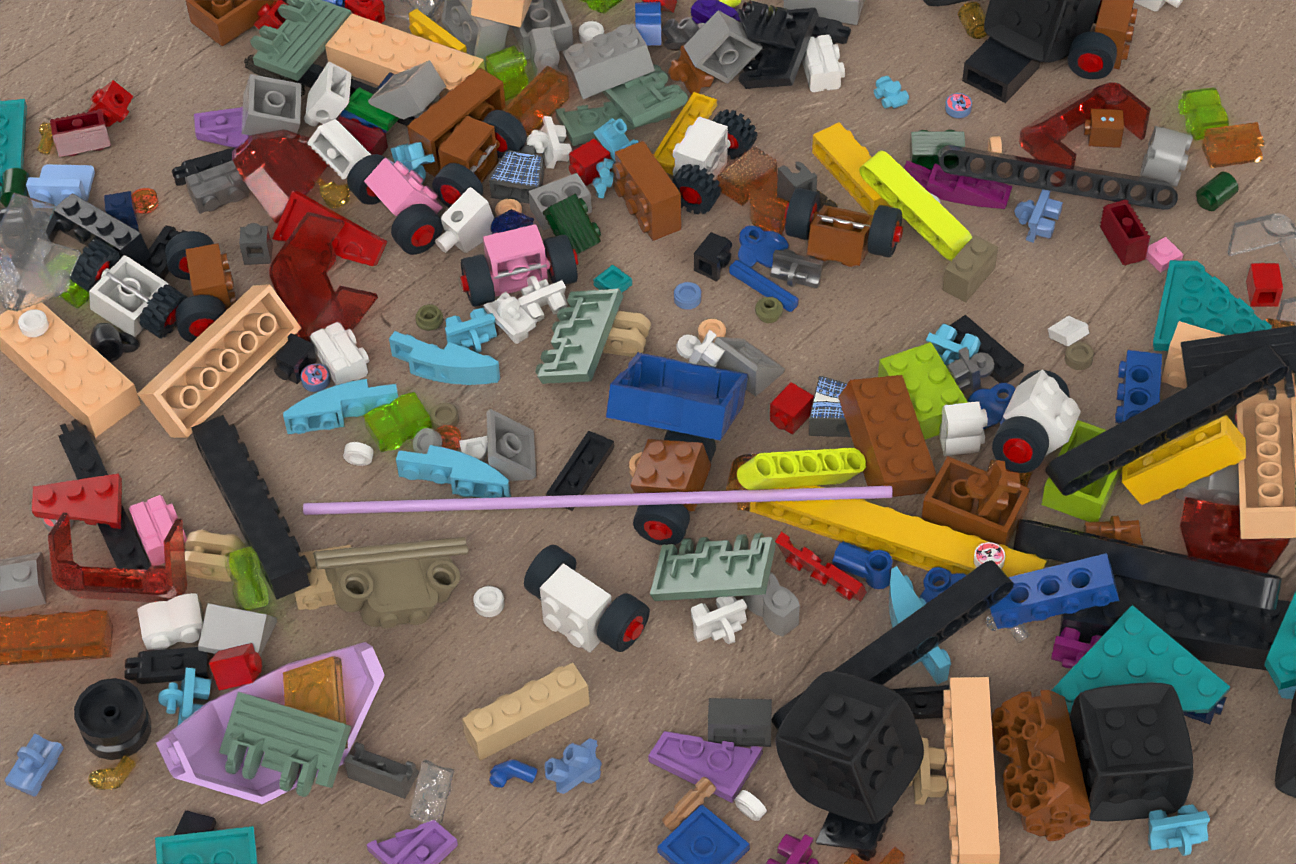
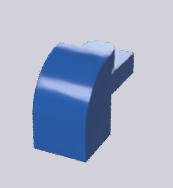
[635,2,662,46]

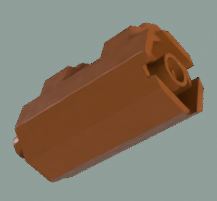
[991,690,1091,841]

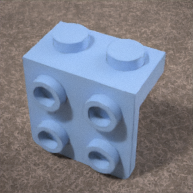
[26,164,95,207]

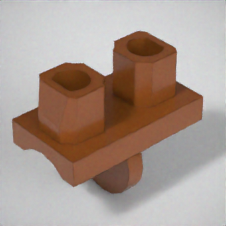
[668,45,714,95]
[965,460,1020,516]
[1084,515,1143,545]

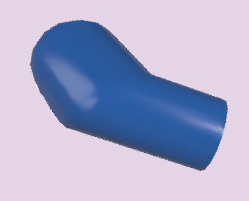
[489,759,538,788]

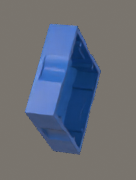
[606,352,748,441]

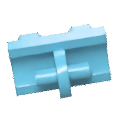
[593,118,638,162]
[391,142,435,184]
[445,308,497,353]
[926,324,981,369]
[158,667,211,726]
[1148,804,1210,856]

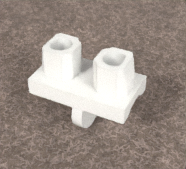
[526,116,572,169]
[517,276,567,323]
[483,292,536,344]
[677,330,725,368]
[691,596,747,644]

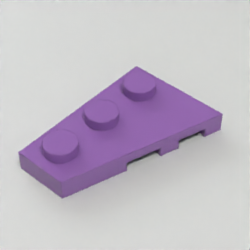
[648,731,763,803]

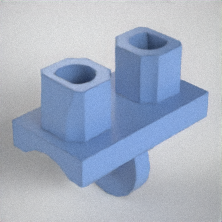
[1014,189,1063,243]
[4,734,64,796]
[544,738,602,794]

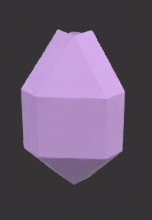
[156,642,385,804]

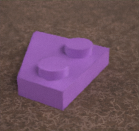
[194,107,251,150]
[367,820,458,864]

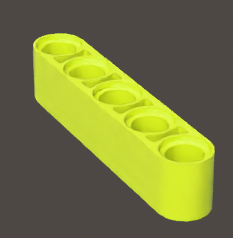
[859,150,972,261]
[737,448,866,490]

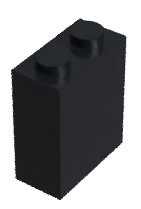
[962,37,1040,103]

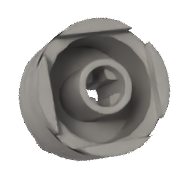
[1140,126,1193,187]

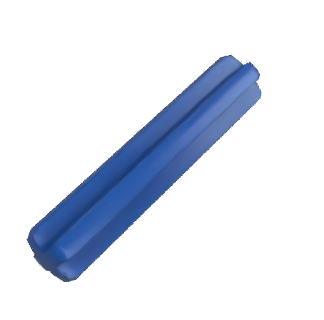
[729,260,799,312]

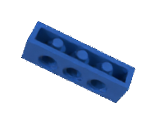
[1115,350,1162,423]
[990,553,1119,629]

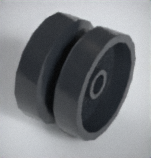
[74,678,151,760]

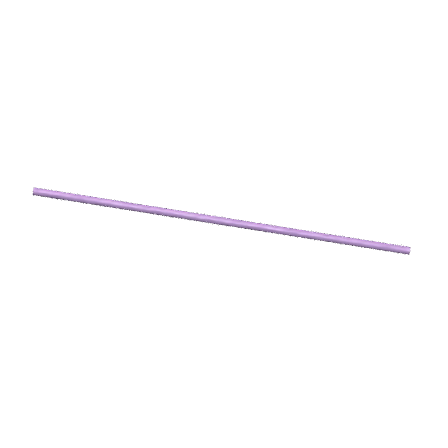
[303,486,893,515]

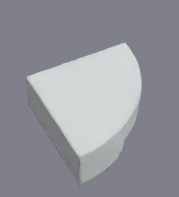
[459,436,488,461]

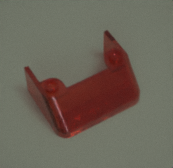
[1019,82,1151,180]
[269,212,378,342]
[48,512,187,602]

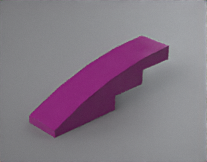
[903,161,1013,209]

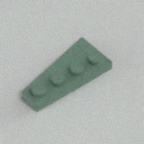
[555,102,671,146]

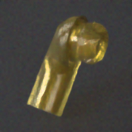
[37,122,54,155]
[88,756,136,790]

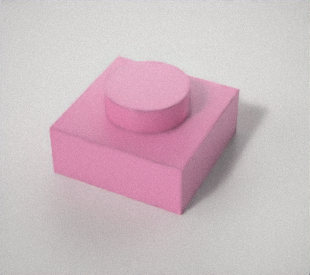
[1146,237,1183,273]

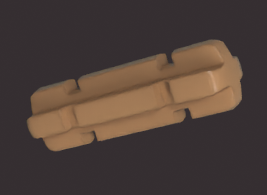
[662,776,716,832]

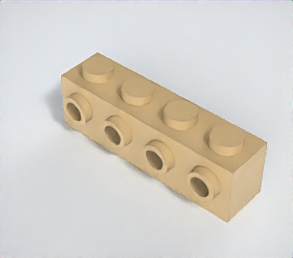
[462,663,590,761]

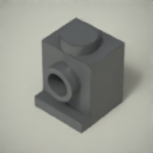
[239,223,273,265]

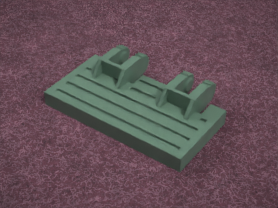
[250,0,351,81]
[602,64,688,127]
[535,288,623,384]
[650,533,776,601]
[219,692,352,797]

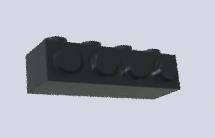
[52,193,151,265]

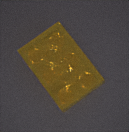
[283,656,348,750]

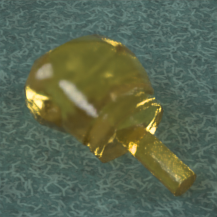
[316,178,351,209]

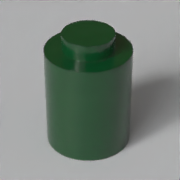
[0,168,30,207]
[1196,172,1239,211]

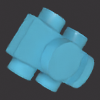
[874,76,909,109]
[592,158,615,198]

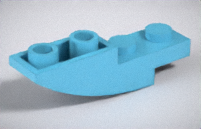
[389,331,500,385]
[283,379,400,434]
[396,445,511,498]
[889,566,951,685]

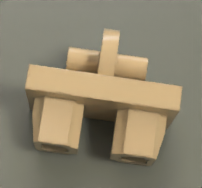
[909,738,947,805]

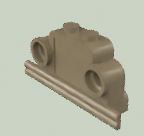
[313,537,468,628]

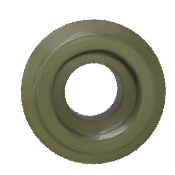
[755,297,783,323]
[415,304,443,331]

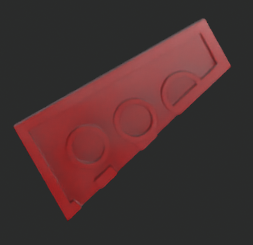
[272,191,388,266]

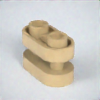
[602,311,651,357]
[177,530,245,582]

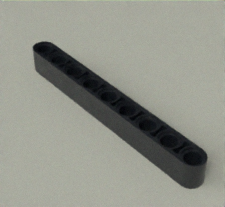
[938,145,1178,210]
[1045,345,1289,496]
[1013,519,1282,610]
[771,560,1014,730]

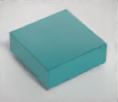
[593,265,632,293]

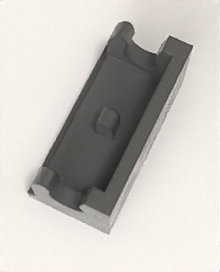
[777,162,817,213]
[708,698,772,747]
[344,742,419,799]

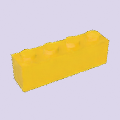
[812,122,892,215]
[1122,415,1246,505]

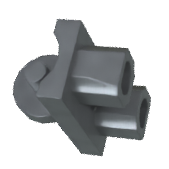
[661,17,705,50]
[770,249,823,288]
[947,347,994,393]

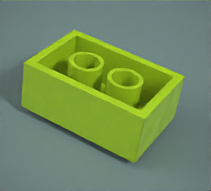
[878,342,968,440]
[1041,420,1123,522]

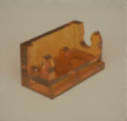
[1202,122,1264,168]

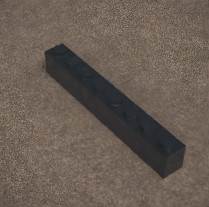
[191,415,312,600]

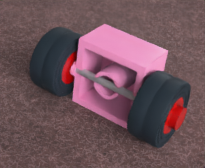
[347,154,443,255]
[460,224,579,307]

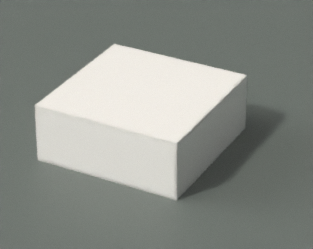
[1048,316,1089,346]

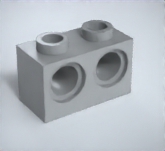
[528,173,592,231]

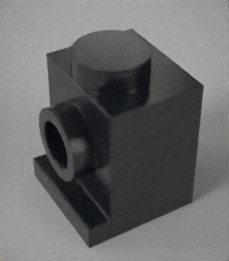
[694,232,732,282]
[274,333,317,384]

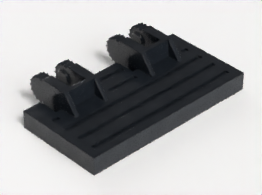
[738,7,819,89]
[1180,325,1296,400]

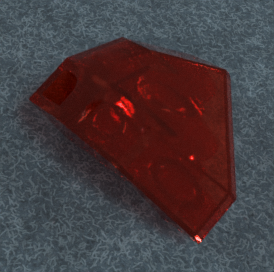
[232,129,330,224]
[1180,497,1290,573]

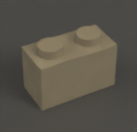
[942,235,998,303]

